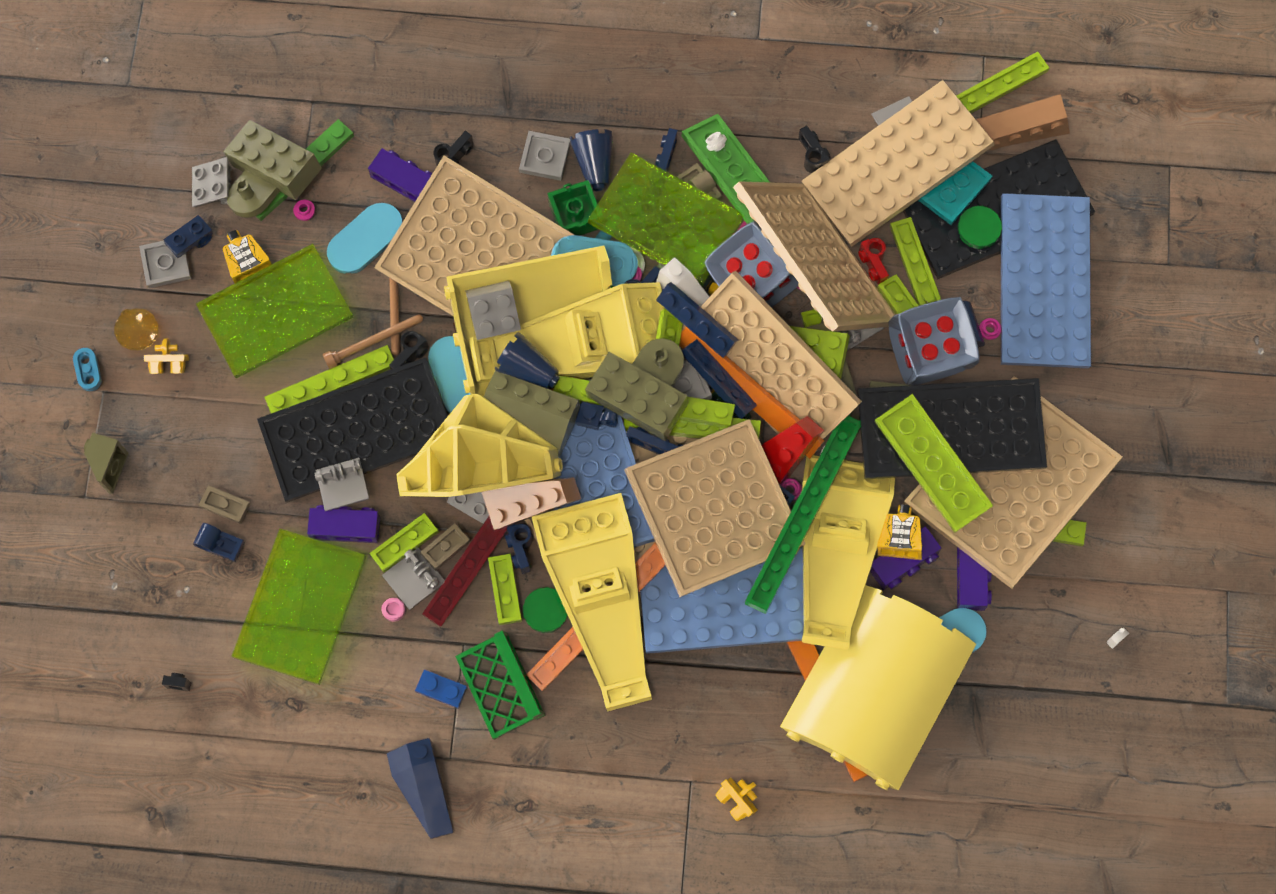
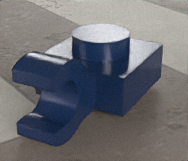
[576,402,618,430]

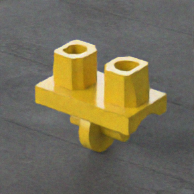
[144,338,189,374]
[716,778,758,821]

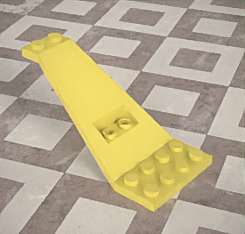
[469,282,665,382]
[802,455,895,650]
[531,493,652,712]

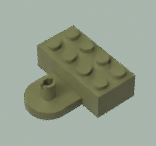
[223,120,322,218]
[585,339,689,441]

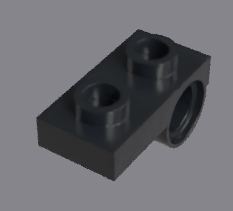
[798,125,830,173]
[433,131,474,166]
[389,331,429,370]

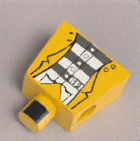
[223,230,273,286]
[877,504,922,560]

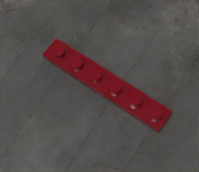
[421,516,507,627]

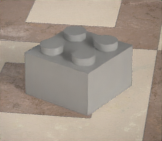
[465,280,521,340]

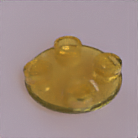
[114,308,159,350]

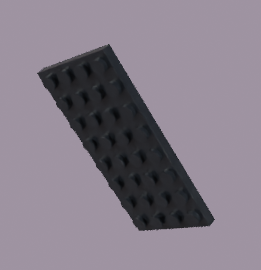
[903,139,1095,280]
[257,357,447,503]
[857,378,1047,479]

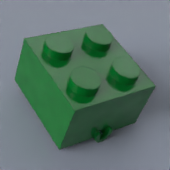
[547,180,603,236]

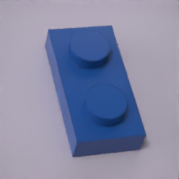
[415,670,467,709]

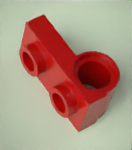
[858,238,889,285]

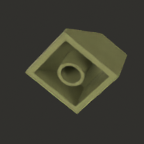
[84,433,129,494]

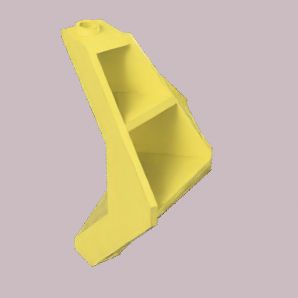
[396,394,563,497]

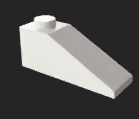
[656,257,709,307]

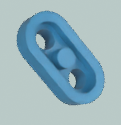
[73,348,102,391]

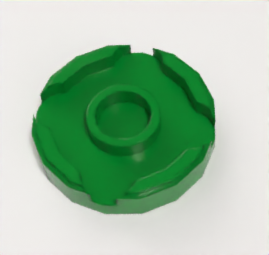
[957,206,1002,249]
[523,587,568,634]

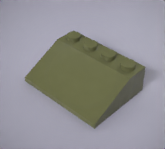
[484,370,580,458]

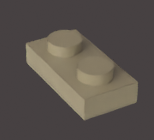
[198,485,250,524]
[420,523,470,571]

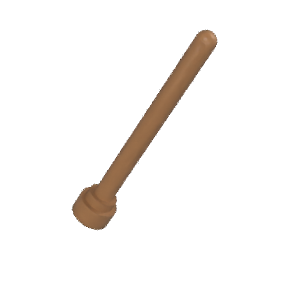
[389,278,400,355]
[323,314,423,369]

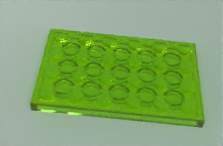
[588,152,743,286]
[196,244,353,378]
[232,529,366,685]

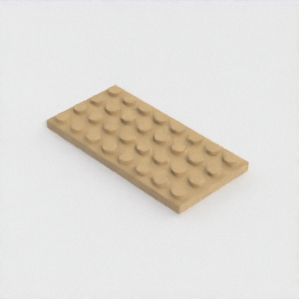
[802,80,994,247]
[681,271,862,439]

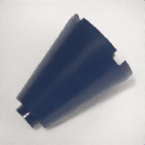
[570,129,613,191]
[495,332,560,389]

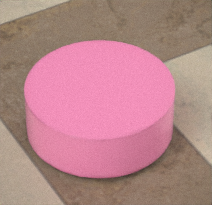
[382,598,405,622]

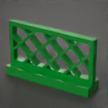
[455,630,546,740]

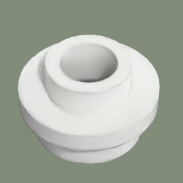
[706,132,727,151]

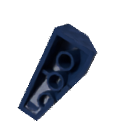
[387,738,454,839]

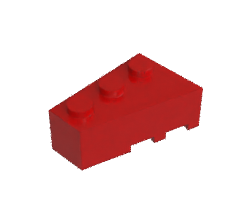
[761,416,824,484]

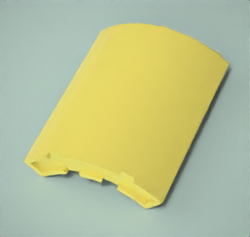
[444,246,612,397]
[780,585,976,790]

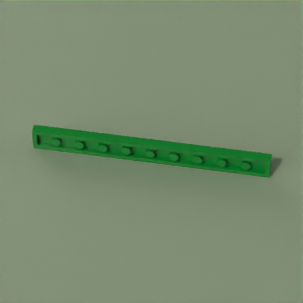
[745,416,861,614]

